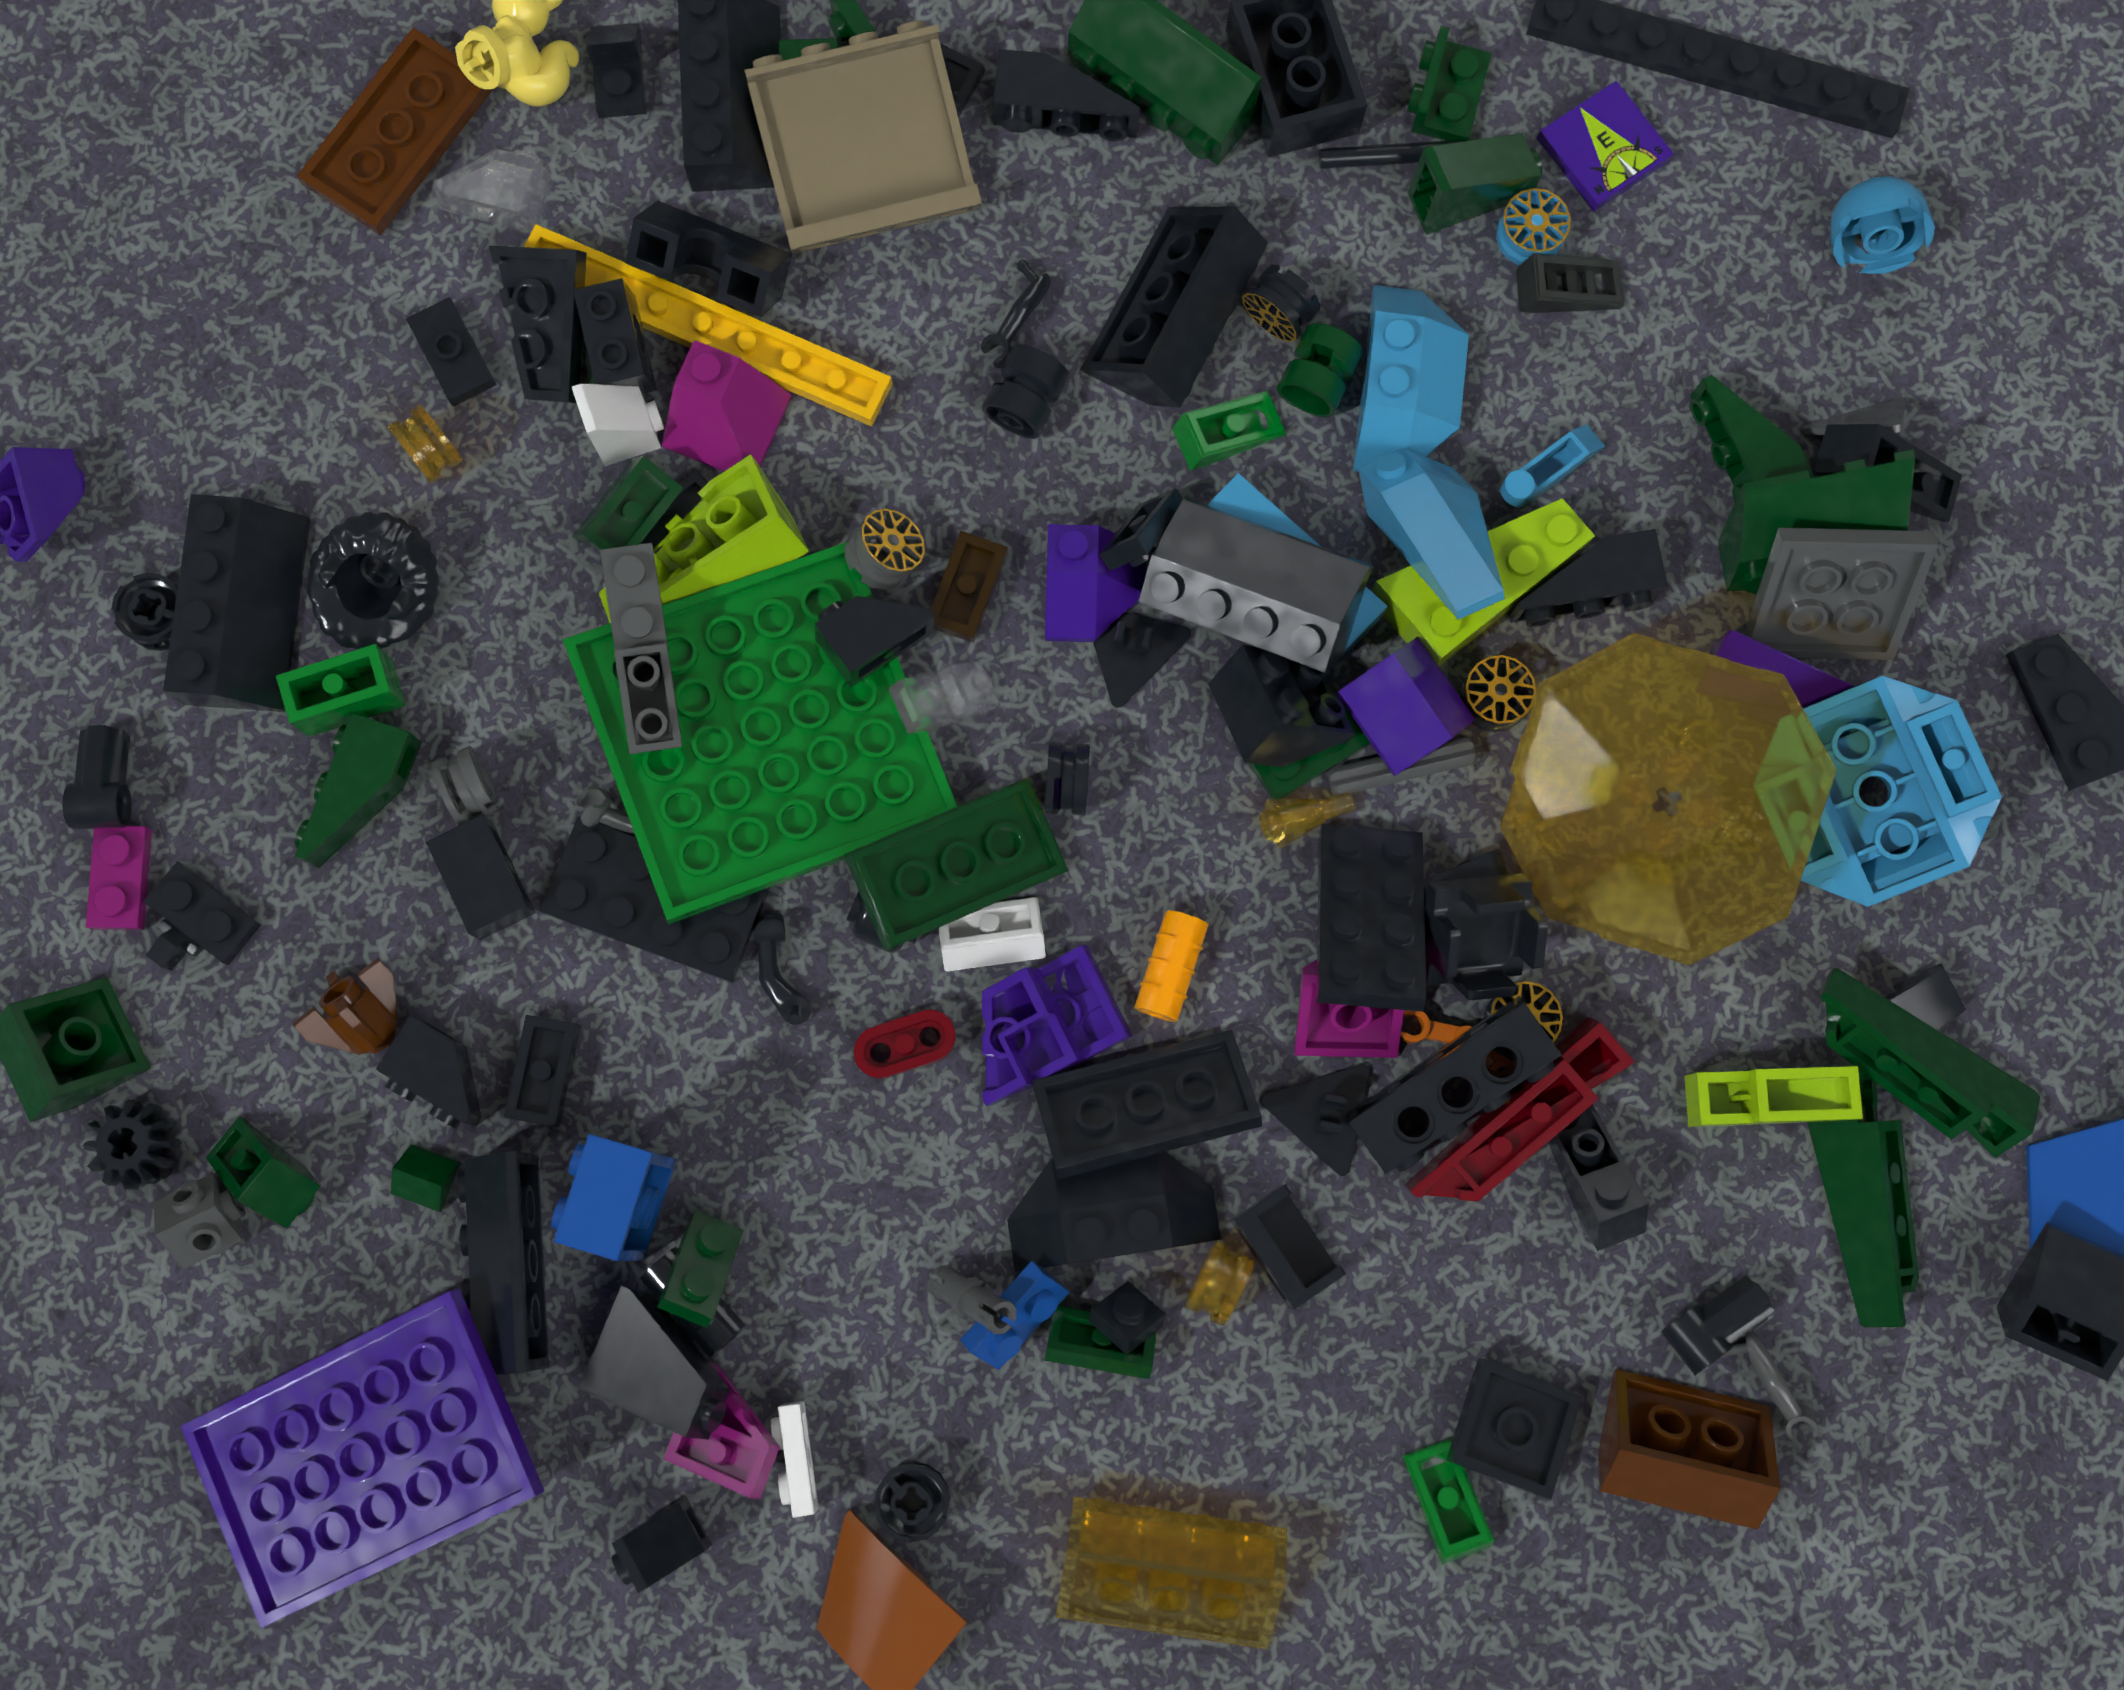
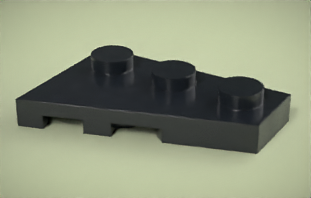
[2006,634,2124,791]

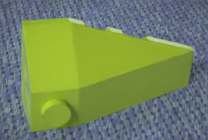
[599,454,809,623]

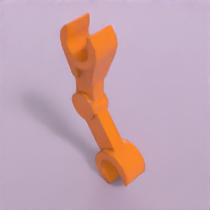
[1400,1010,1512,1071]

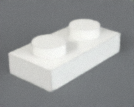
[771,1401,819,1518]

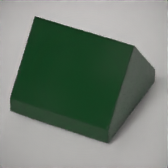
[391,1145,461,1212]

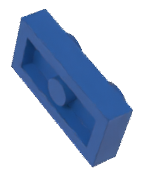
[960,1261,1070,1370]

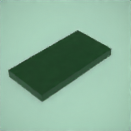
[844,777,1069,951]

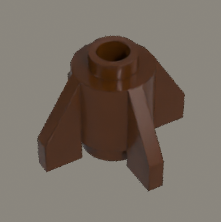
[293,957,398,1055]

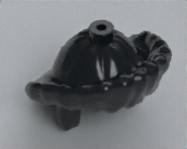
[307,512,439,650]

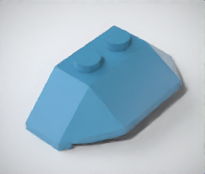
[1353,285,1469,472]

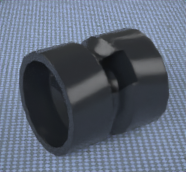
[982,344,1069,439]

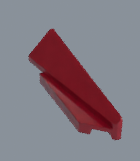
[1405,1017,1634,1202]

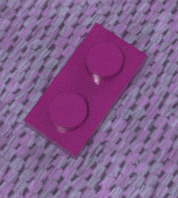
[86,826,152,930]

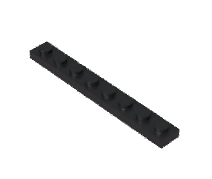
[1525,0,1909,139]

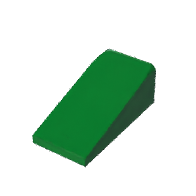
[1172,391,1286,471]
[1403,1438,1494,1565]

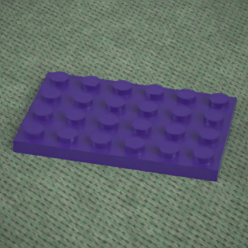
[180,1288,545,1629]

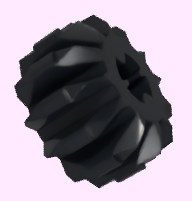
[82,1099,182,1190]

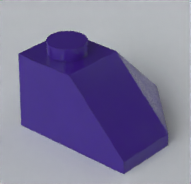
[0,447,85,562]
[1045,524,1146,642]

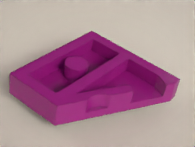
[663,1361,780,1499]

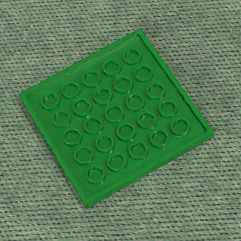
[562,542,958,925]

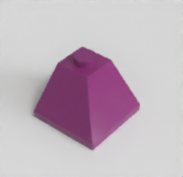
[662,340,792,472]
[1294,959,1404,1058]

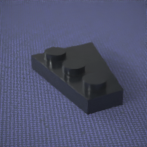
[489,246,586,404]

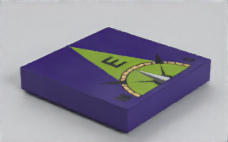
[1536,81,1674,212]

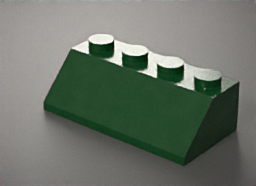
[1068,0,1262,166]

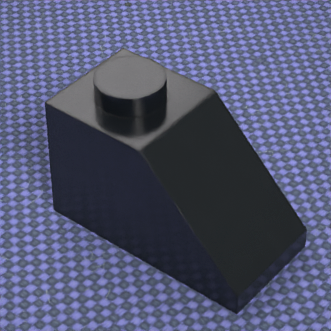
[815,596,935,688]

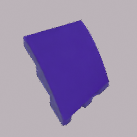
[982,945,1133,1106]

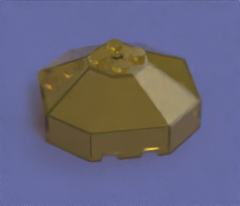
[1500,633,1837,965]

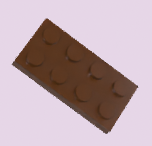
[297,27,493,236]

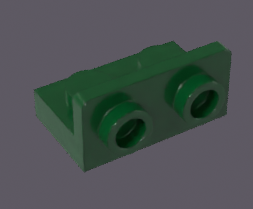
[1407,25,1492,141]

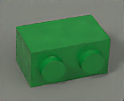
[276,644,406,737]

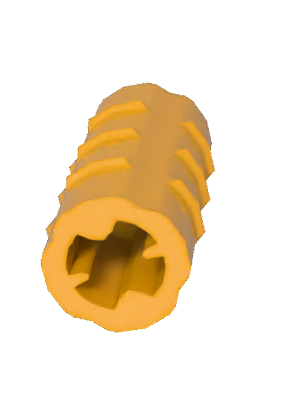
[1134,910,1209,1023]

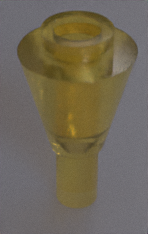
[1259,793,1354,848]

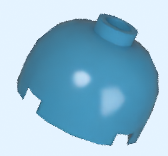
[1830,176,1935,274]

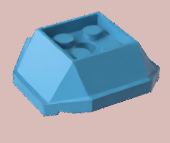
[1755,676,2002,907]

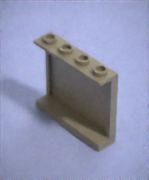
[745,20,982,255]

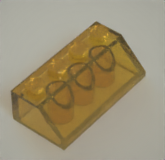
[1055,1496,1287,1650]

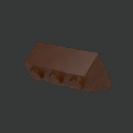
[1598,1369,1781,1530]

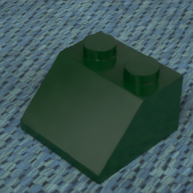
[0,977,151,1122]

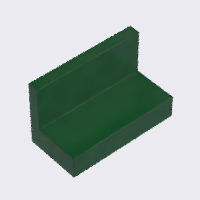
[572,455,683,551]

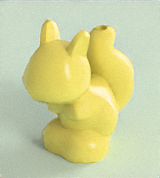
[455,0,579,107]

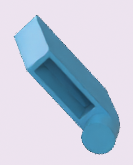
[1500,424,1605,507]

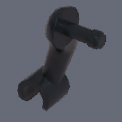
[981,259,1051,368]
[755,913,811,1025]

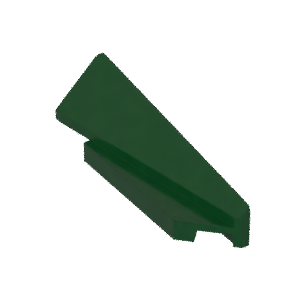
[1821,968,2040,1158]
[1807,1070,1919,1327]

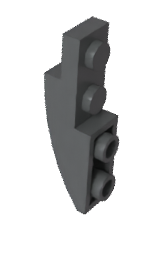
[600,543,682,754]

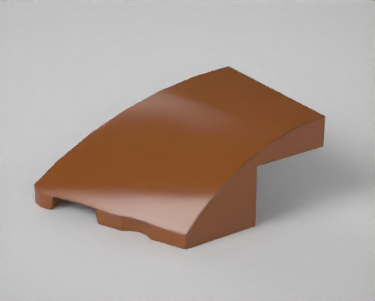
[817,1509,968,1690]

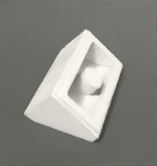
[939,897,1046,972]

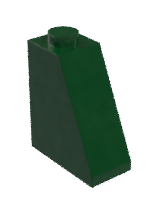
[1408,133,1542,235]

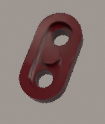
[854,1010,956,1079]

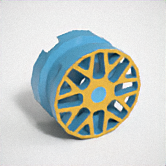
[1496,188,1571,265]

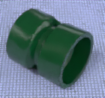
[1277,323,1364,418]

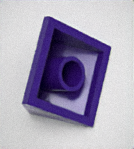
[1336,637,1476,776]

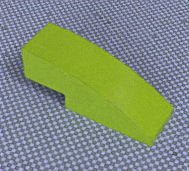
[1684,1066,1863,1127]

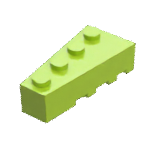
[1371,498,1595,666]

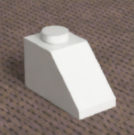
[572,384,665,466]

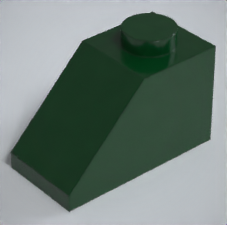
[206,1116,321,1229]

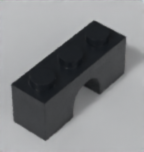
[625,201,792,318]

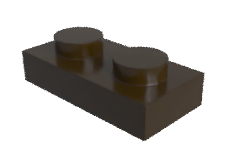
[931,531,1008,643]

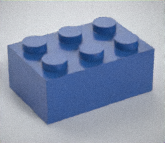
[551,1134,677,1261]

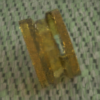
[388,404,464,484]
[1184,1241,1255,1326]

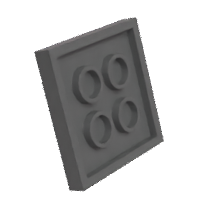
[1744,528,1939,660]

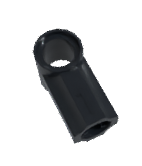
[62,725,132,829]
[1661,1275,1775,1376]

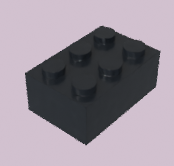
[1226,0,1368,158]

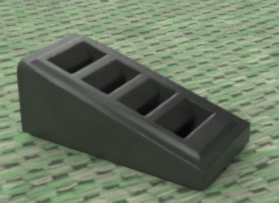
[1516,253,1624,313]

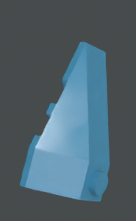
[1358,448,1505,619]

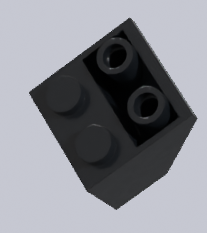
[1208,644,1355,767]
[1997,1222,2124,1381]

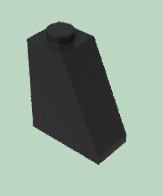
[579,1286,730,1440]

